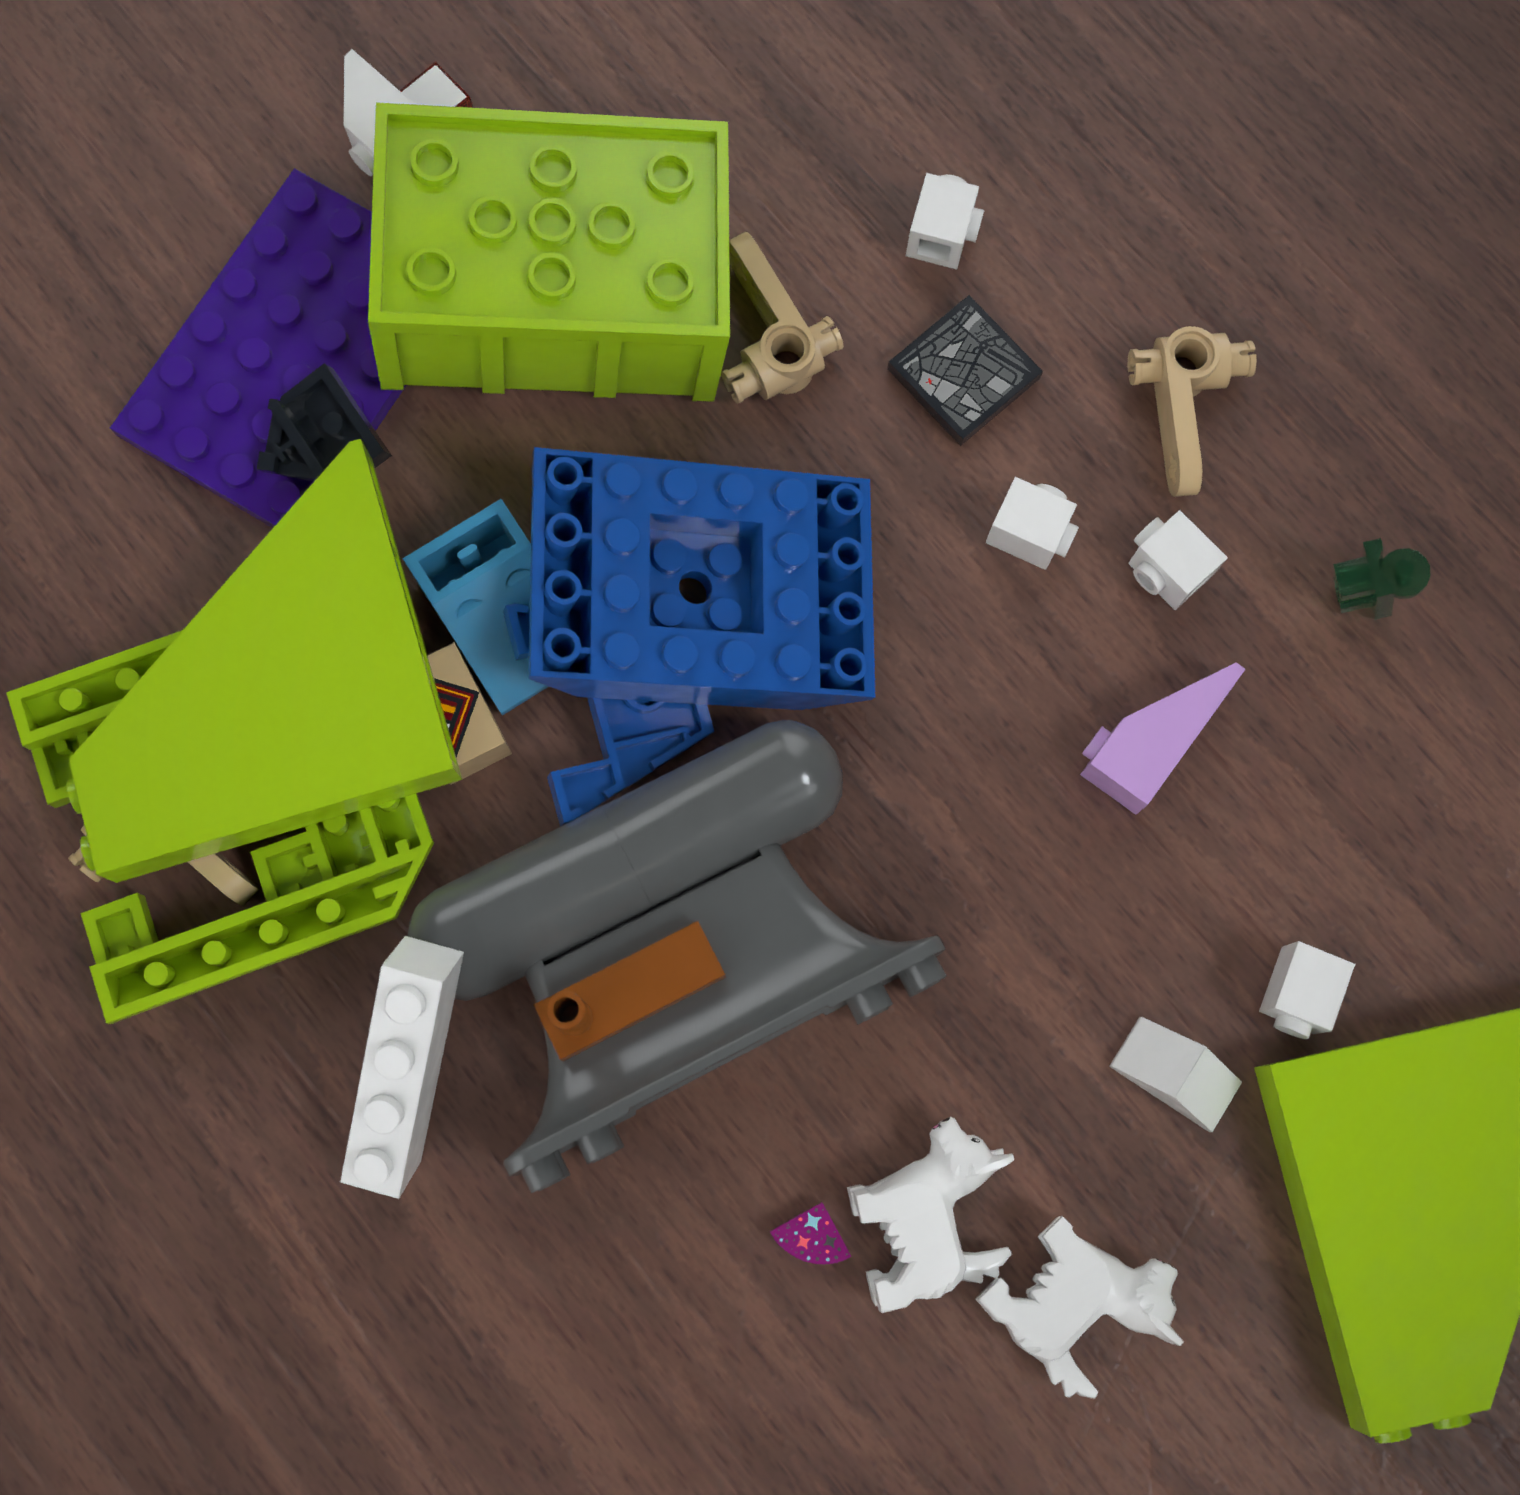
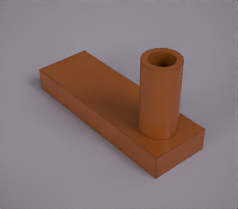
[534,921,726,1062]

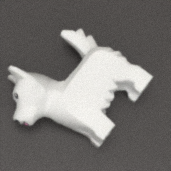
[847,1117,1014,1313]
[975,1216,1184,1399]

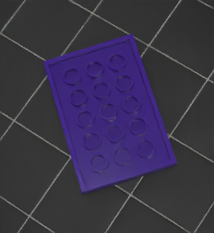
[110,168,406,528]

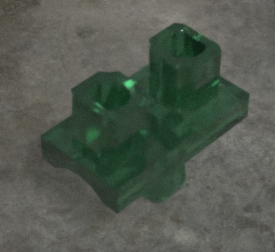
[1333,538,1431,619]

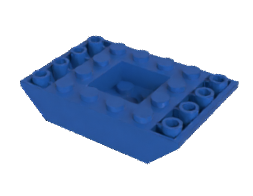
[529,447,875,710]

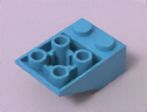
[403,499,549,715]

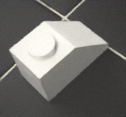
[344,49,415,176]

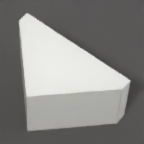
[1109,1017,1242,1132]

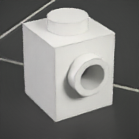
[906,173,984,269]
[985,477,1079,570]
[1128,510,1228,610]
[1259,941,1355,1039]

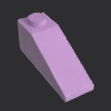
[1080,663,1245,815]

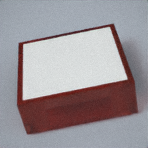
[400,62,473,108]

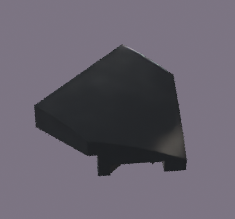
[256,363,392,482]

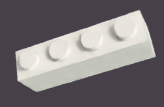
[341,936,464,1199]

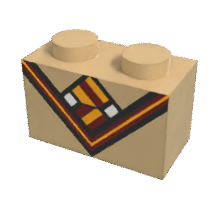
[428,642,512,785]

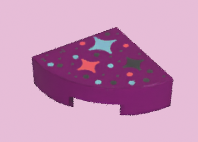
[770,1202,852,1264]

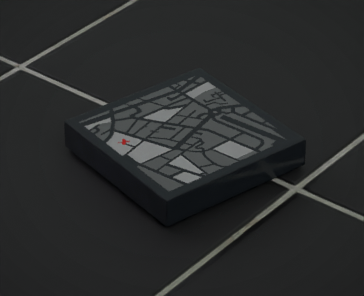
[888,295,1043,446]

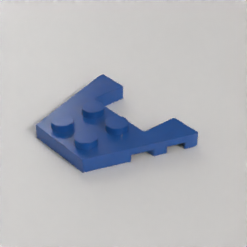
[503,603,714,827]

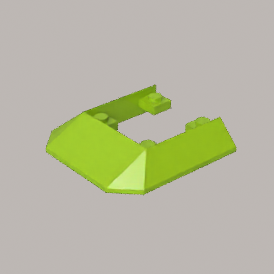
[6,630,434,1024]

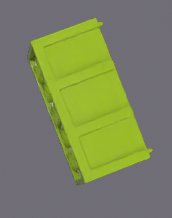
[368,102,730,402]

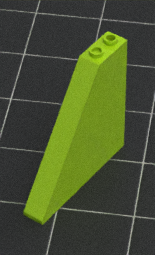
[67,439,462,883]
[1254,1008,1520,1443]

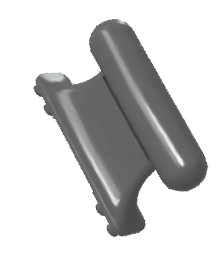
[408,720,947,1194]

